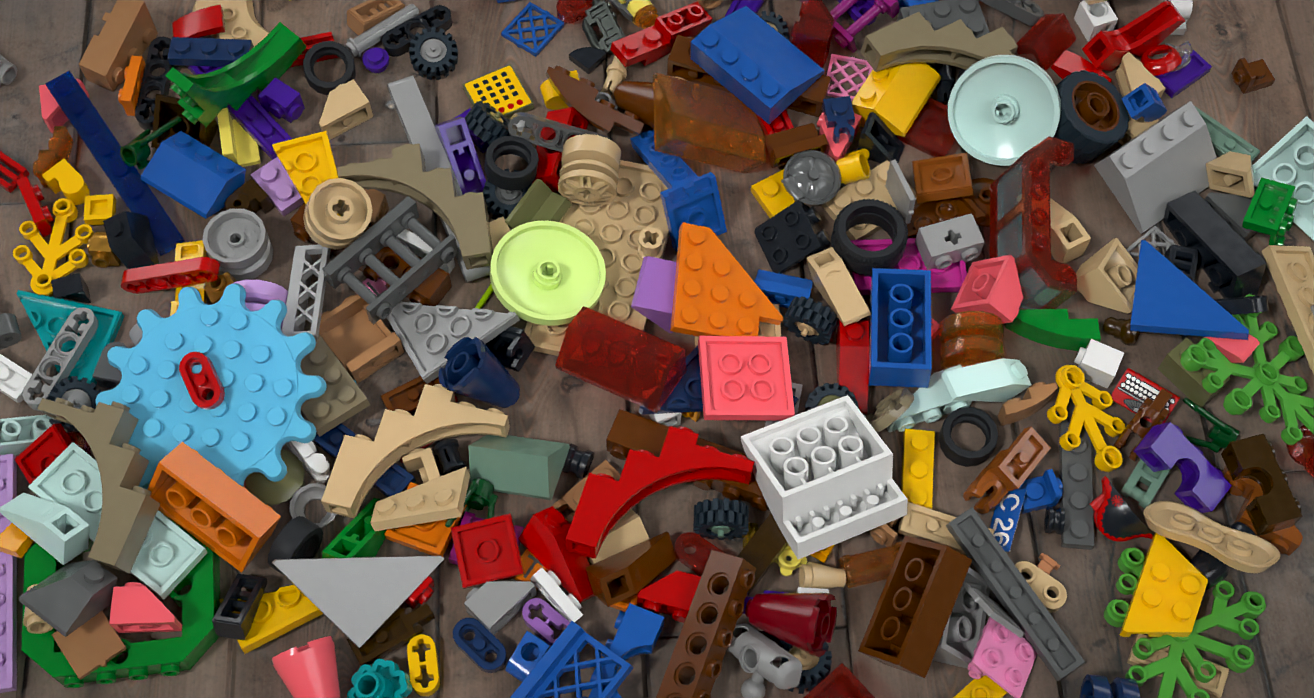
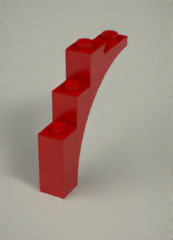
[566,426,754,559]

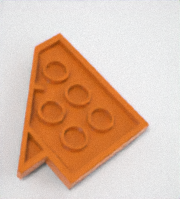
[670,222,783,337]

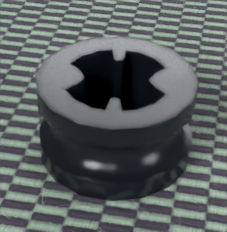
[1044,506,1065,535]

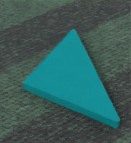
[16,290,125,385]

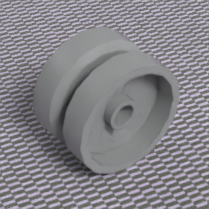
[203,209,273,281]

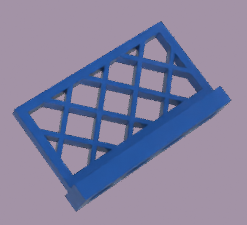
[510,621,633,698]

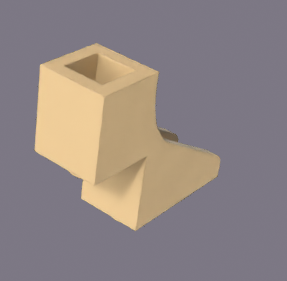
[1116,52,1166,146]

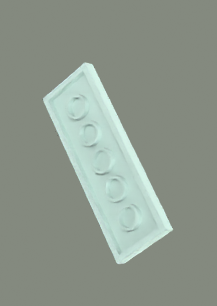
[28,442,208,600]

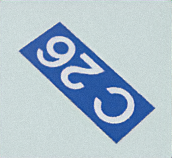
[990,489,1027,552]

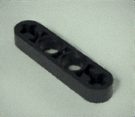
[135,36,174,130]

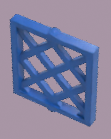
[501,2,564,57]

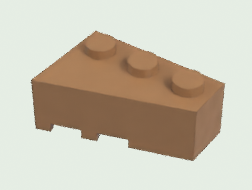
[79,0,158,92]

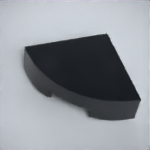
[569,47,606,74]

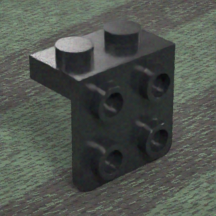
[754,200,831,274]

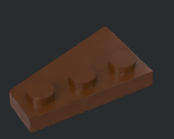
[907,196,986,238]

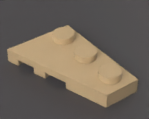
[370,467,470,531]

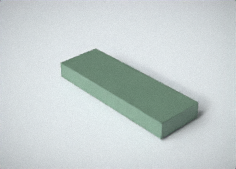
[1195,107,1260,162]

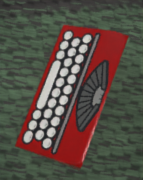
[1111,368,1180,424]

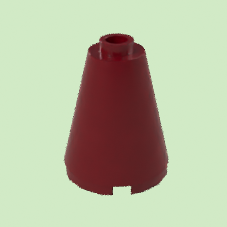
[745,593,837,657]

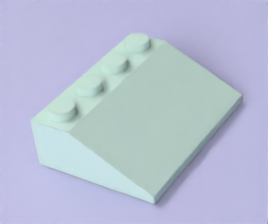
[1252,116,1314,242]

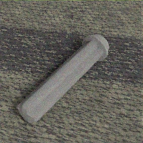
[344,4,419,58]

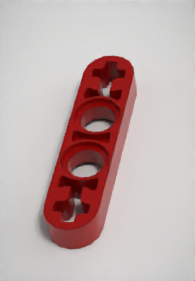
[121,257,220,294]

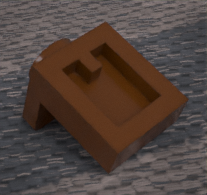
[1231,58,1275,94]

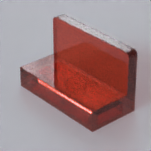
[1016,13,1076,70]

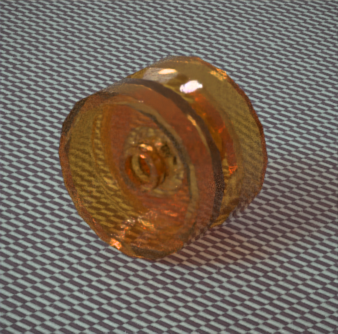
[938,311,1006,369]

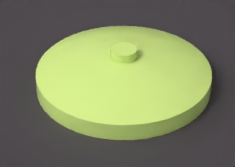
[490,221,606,326]

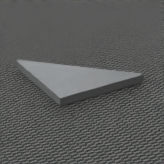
[386,301,520,384]
[272,555,444,648]

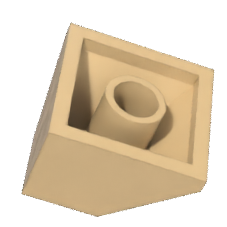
[1071,238,1138,314]

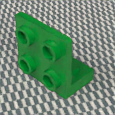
[1242,177,1298,246]

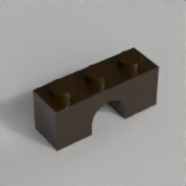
[1221,433,1303,536]

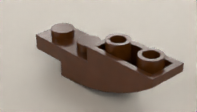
[546,65,644,136]

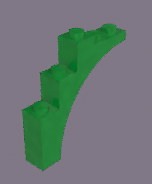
[165,22,306,127]

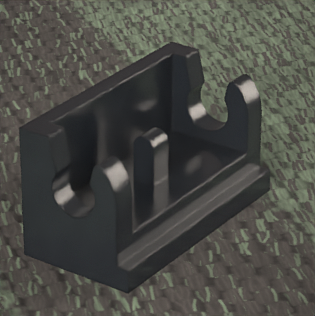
[485,326,535,372]

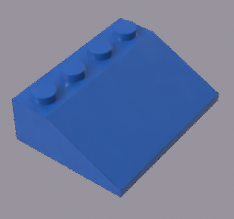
[691,6,825,124]

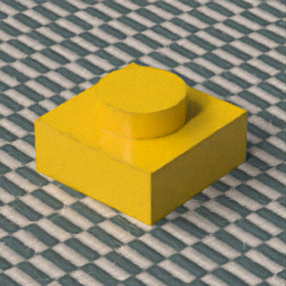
[83,194,116,225]

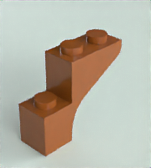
[1222,466,1303,555]

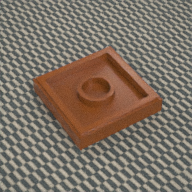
[912,153,973,203]

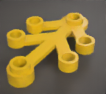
[13,198,94,297]
[1047,365,1125,472]

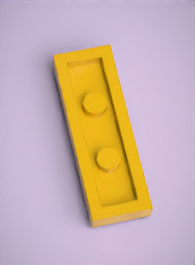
[901,429,935,509]

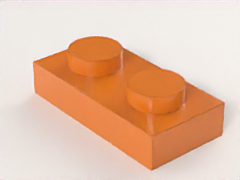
[118,56,146,116]

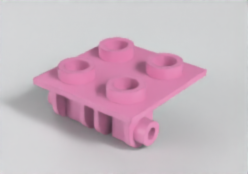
[967,617,1037,698]

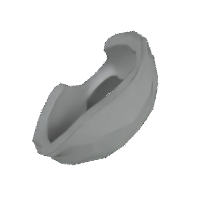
[289,483,337,528]

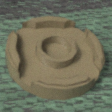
[865,388,914,433]

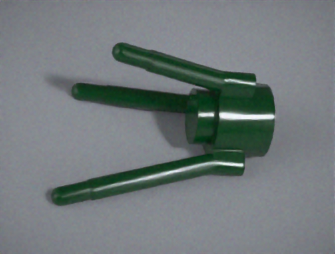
[120,117,182,170]
[1183,398,1239,453]
[445,478,498,528]

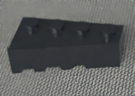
[1163,191,1266,298]

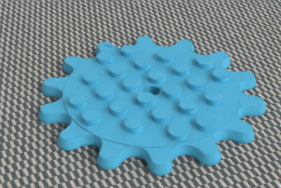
[96,283,327,489]

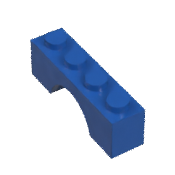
[583,603,664,698]

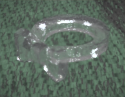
[1159,41,1193,72]

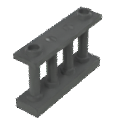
[322,196,458,325]

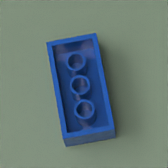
[869,268,932,388]

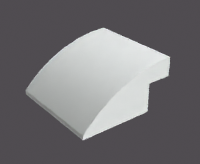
[741,395,908,559]

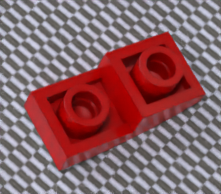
[172,5,226,38]
[1050,50,1112,82]

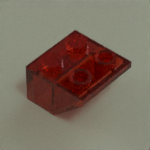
[791,0,835,69]

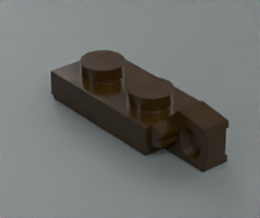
[346,603,435,666]

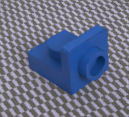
[1019,469,1063,514]

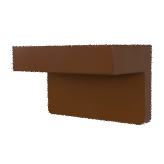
[763,123,828,168]

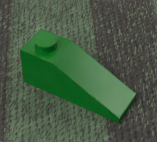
[322,497,386,558]

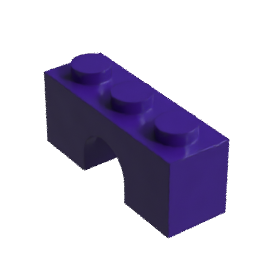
[1134,422,1232,513]

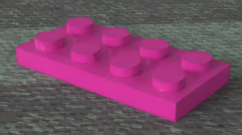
[850,238,967,295]

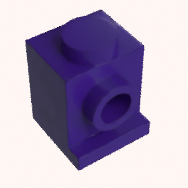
[258,78,305,123]

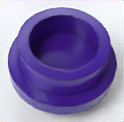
[362,47,389,73]

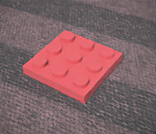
[698,336,795,421]

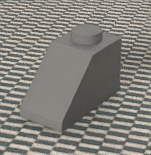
[464,581,537,635]

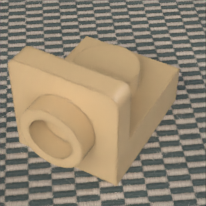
[402,447,441,483]

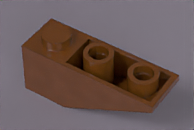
[586,531,676,607]

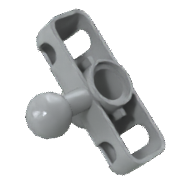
[726,623,802,698]

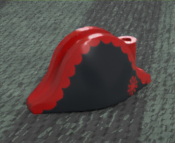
[1089,476,1155,542]

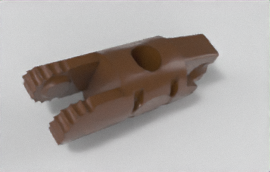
[1113,388,1172,462]

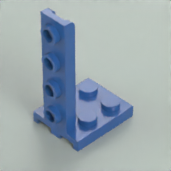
[630,129,727,252]

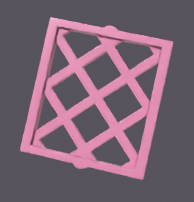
[827,54,873,101]

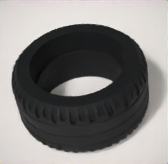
[831,199,908,276]

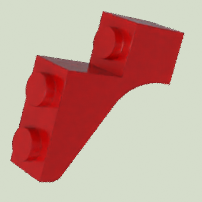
[1082,0,1186,72]

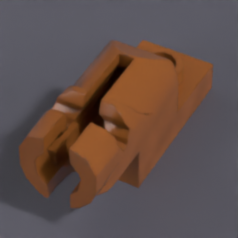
[963,426,1051,514]

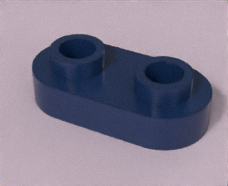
[453,618,507,673]

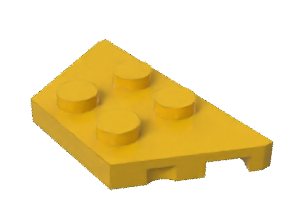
[1119,533,1208,637]

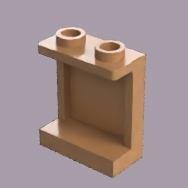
[319,294,404,384]

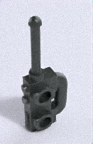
[582,0,626,55]

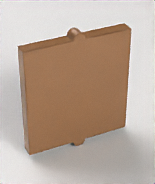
[51,610,127,680]

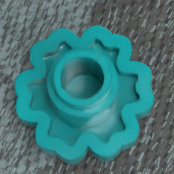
[347,659,412,698]

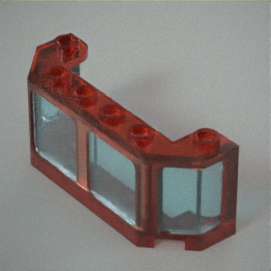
[990,136,1077,310]

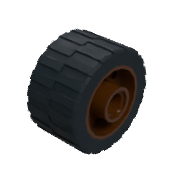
[1047,70,1129,164]

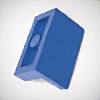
[754,270,813,308]

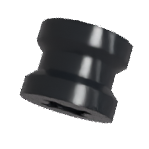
[562,444,594,479]

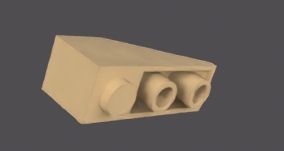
[1014,189,1091,266]
[806,247,871,326]

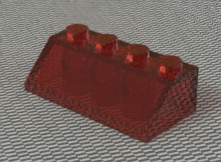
[555,306,687,413]

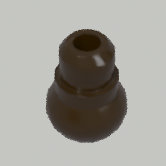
[1103,317,1140,346]

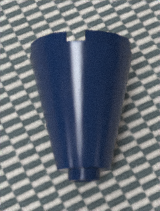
[439,337,520,408]

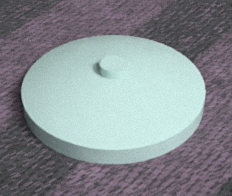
[948,55,1061,166]

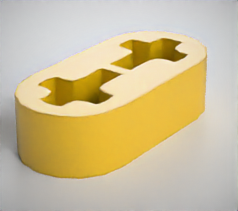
[407,634,440,696]

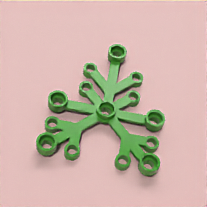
[1180,294,1314,445]
[1104,548,1266,698]

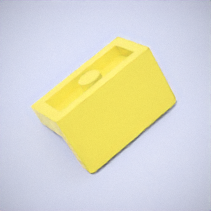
[217,108,261,167]

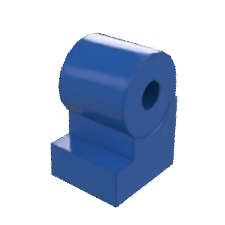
[1121,83,1167,122]
[505,631,551,682]

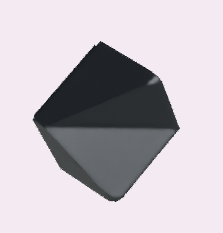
[51,273,91,304]

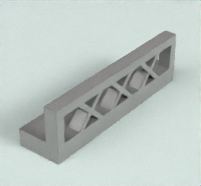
[282,244,331,340]

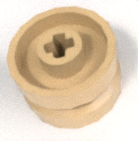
[303,178,373,250]

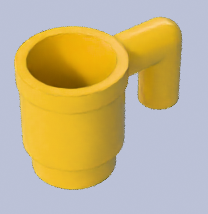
[836,149,870,184]

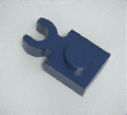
[822,96,855,144]

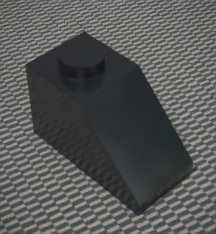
[103,210,159,269]

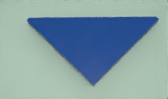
[1130,240,1249,340]

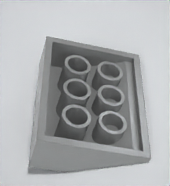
[1094,101,1217,234]

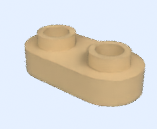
[1015,561,1067,613]

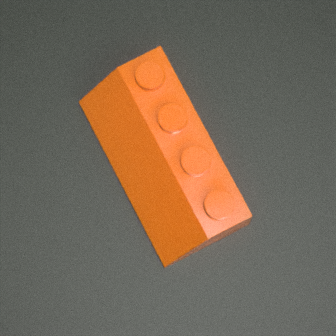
[147,442,281,573]

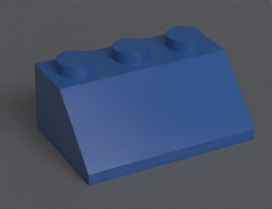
[141,131,246,219]

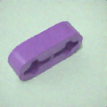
[522,598,570,646]

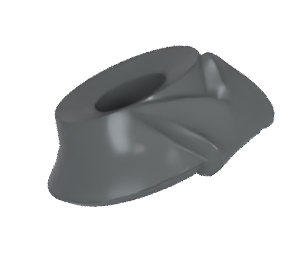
[781,150,841,205]

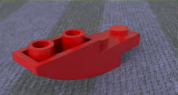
[610,2,713,67]

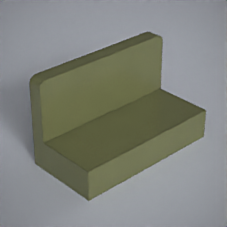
[505,179,572,229]

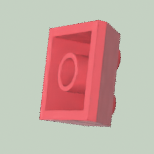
[951,255,1023,328]

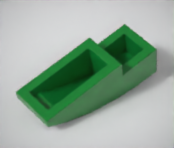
[1004,309,1101,351]

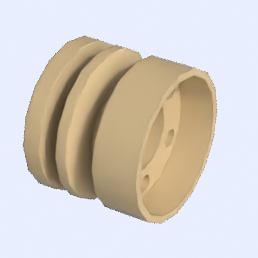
[558,134,621,206]

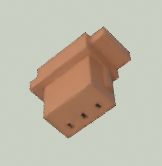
[1037,553,1061,575]

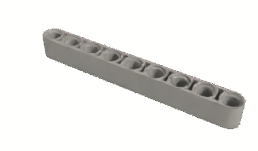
[387,75,490,283]

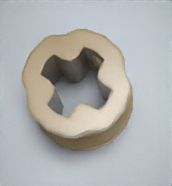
[638,227,663,260]

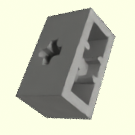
[915,213,985,270]

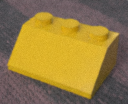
[851,62,941,137]

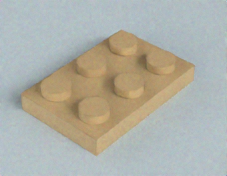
[822,160,917,240]

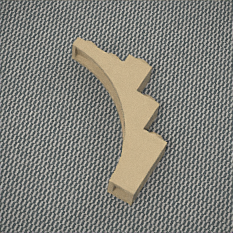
[321,384,510,518]

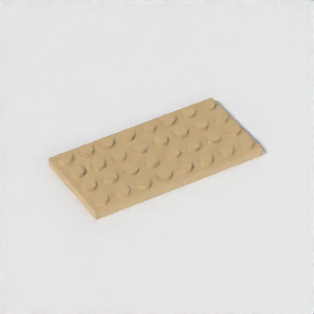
[525,160,669,372]

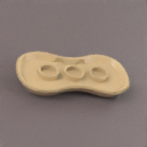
[192,0,270,48]
[1144,501,1280,573]

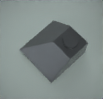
[19,560,117,637]

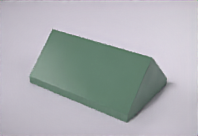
[468,435,570,500]

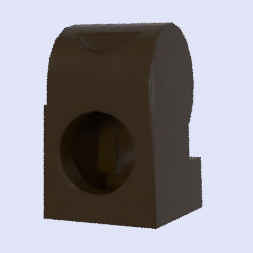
[225,178,274,214]

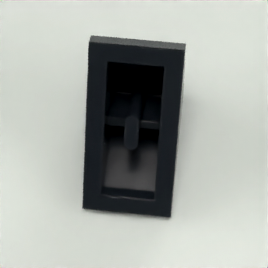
[857,112,905,164]

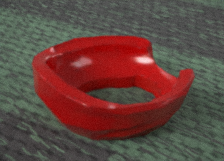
[1140,45,1182,76]

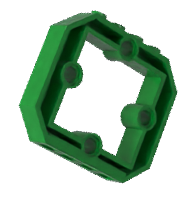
[21,510,221,688]

